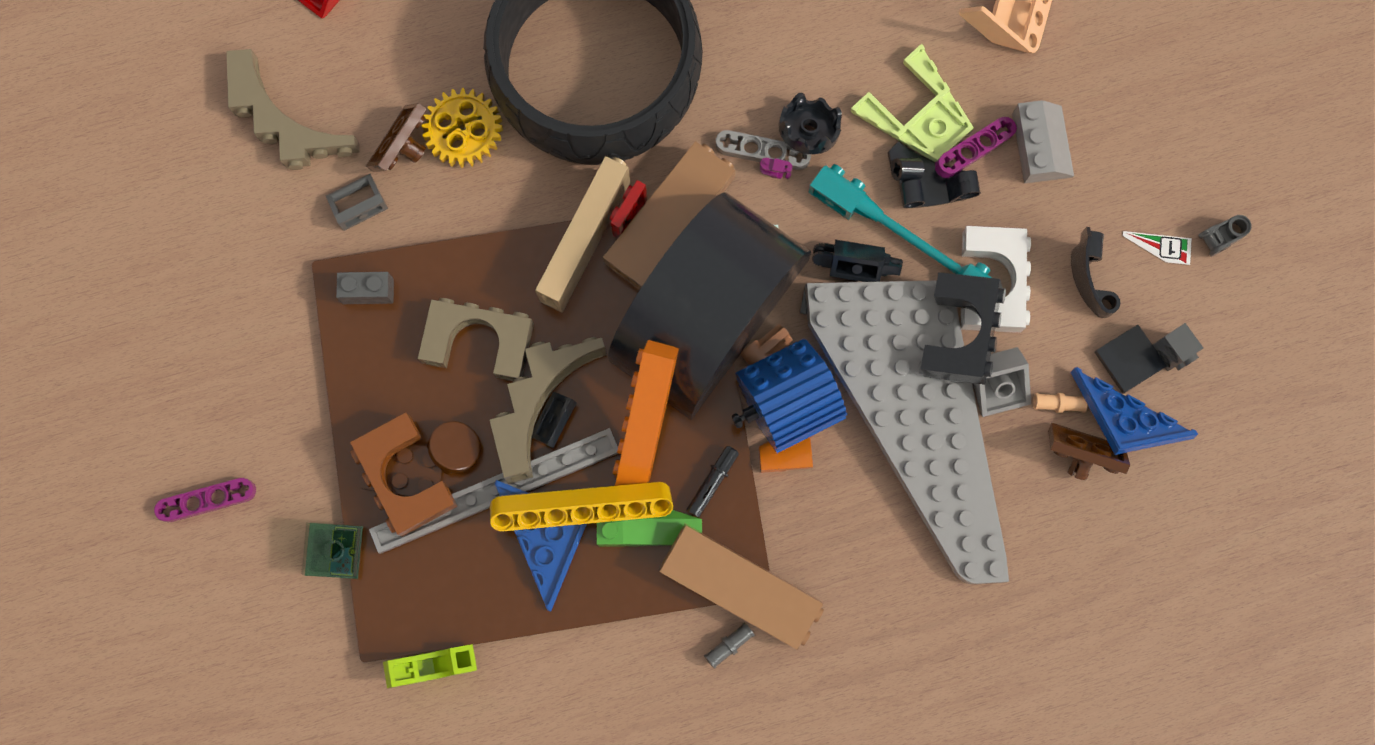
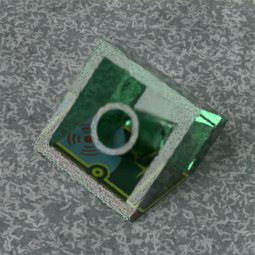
[301,522,363,579]

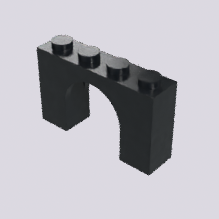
[920,272,1006,385]

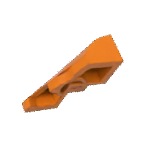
[759,437,813,473]

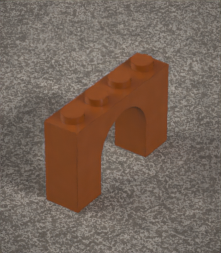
[350,413,458,537]

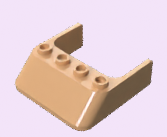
[959,0,1052,53]

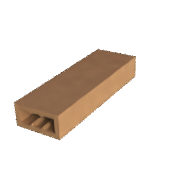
[603,141,735,290]
[659,523,824,650]

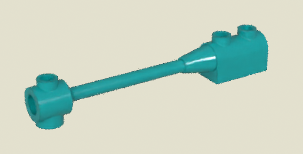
[808,164,992,278]

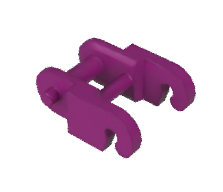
[760,158,792,179]

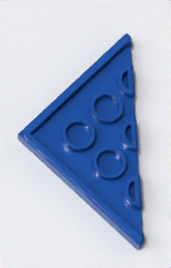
[1070,367,1198,455]
[495,480,587,611]

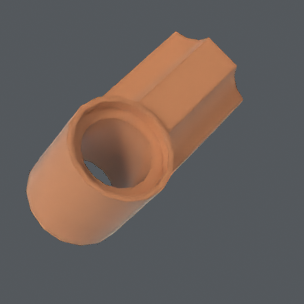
[740,324,793,365]

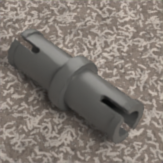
[704,622,755,669]

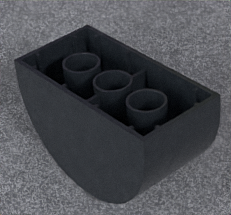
[608,192,811,420]

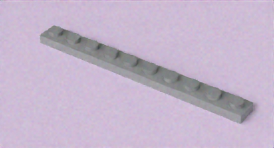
[369,428,619,554]

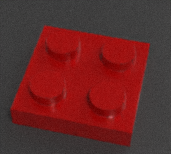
[610,180,647,239]

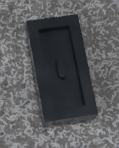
[532,391,577,448]

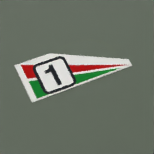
[1123,231,1192,265]

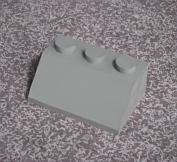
[1012,100,1074,184]

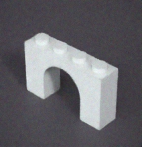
[960,226,1031,333]

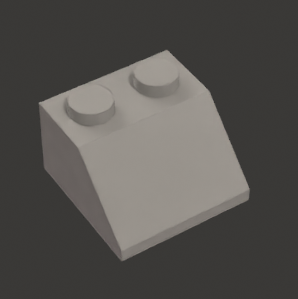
[972,347,1031,417]

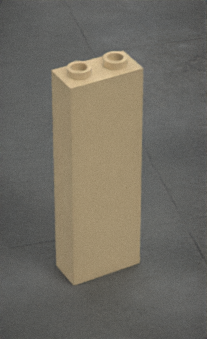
[535,156,630,313]

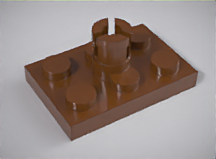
[365,103,426,172]
[1048,422,1130,480]

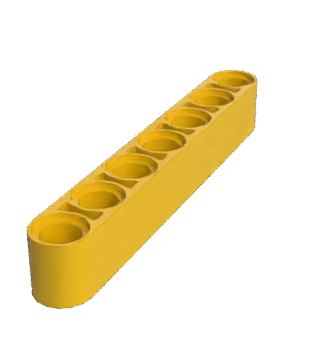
[490,482,673,531]

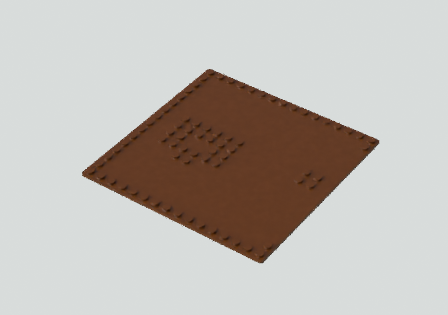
[312,220,770,662]

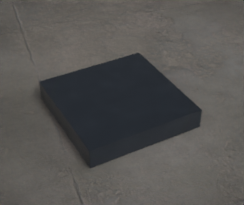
[1094,324,1167,394]

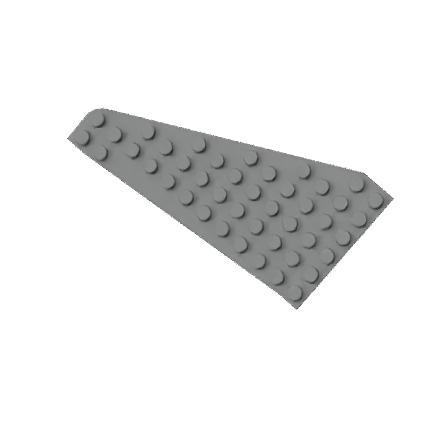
[805,281,1009,584]

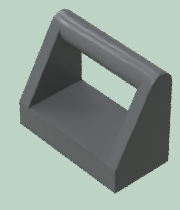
[326,174,388,231]

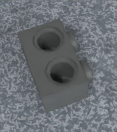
[1153,323,1204,371]

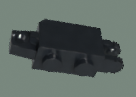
[812,239,903,282]

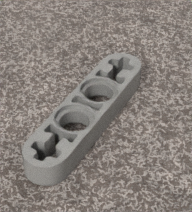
[716,130,811,170]

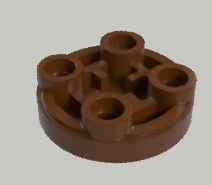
[427,421,481,474]

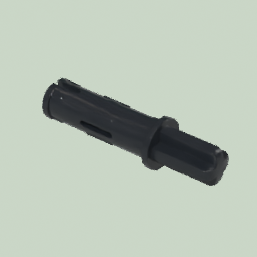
[686,446,739,518]

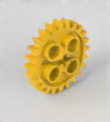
[422,88,503,168]

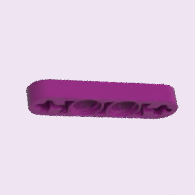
[935,117,1017,178]
[154,478,256,522]

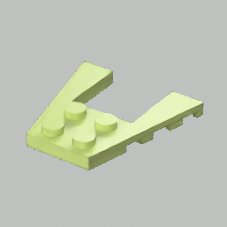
[851,44,974,163]

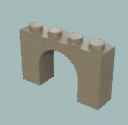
[418,298,534,381]

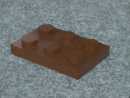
[360,444,443,497]

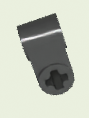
[1198,215,1252,257]

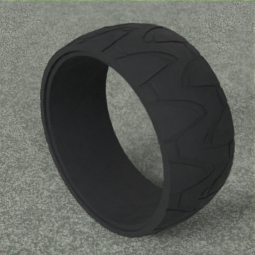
[483,0,703,165]

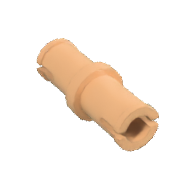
[1033,393,1088,413]

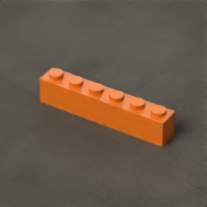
[613,340,679,486]

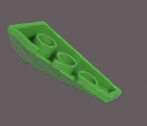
[597,510,702,547]

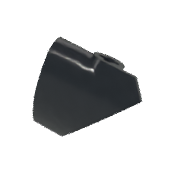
[1071,227,1121,318]

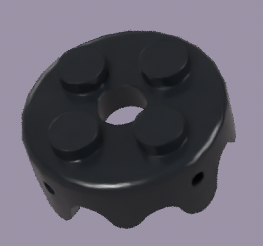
[779,93,842,155]

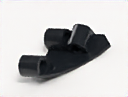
[888,141,981,208]

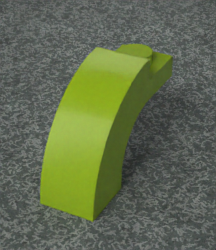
[383,644,477,688]

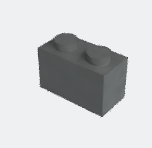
[336,272,394,304]

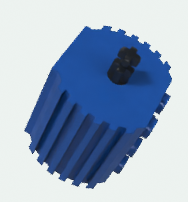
[732,339,847,453]

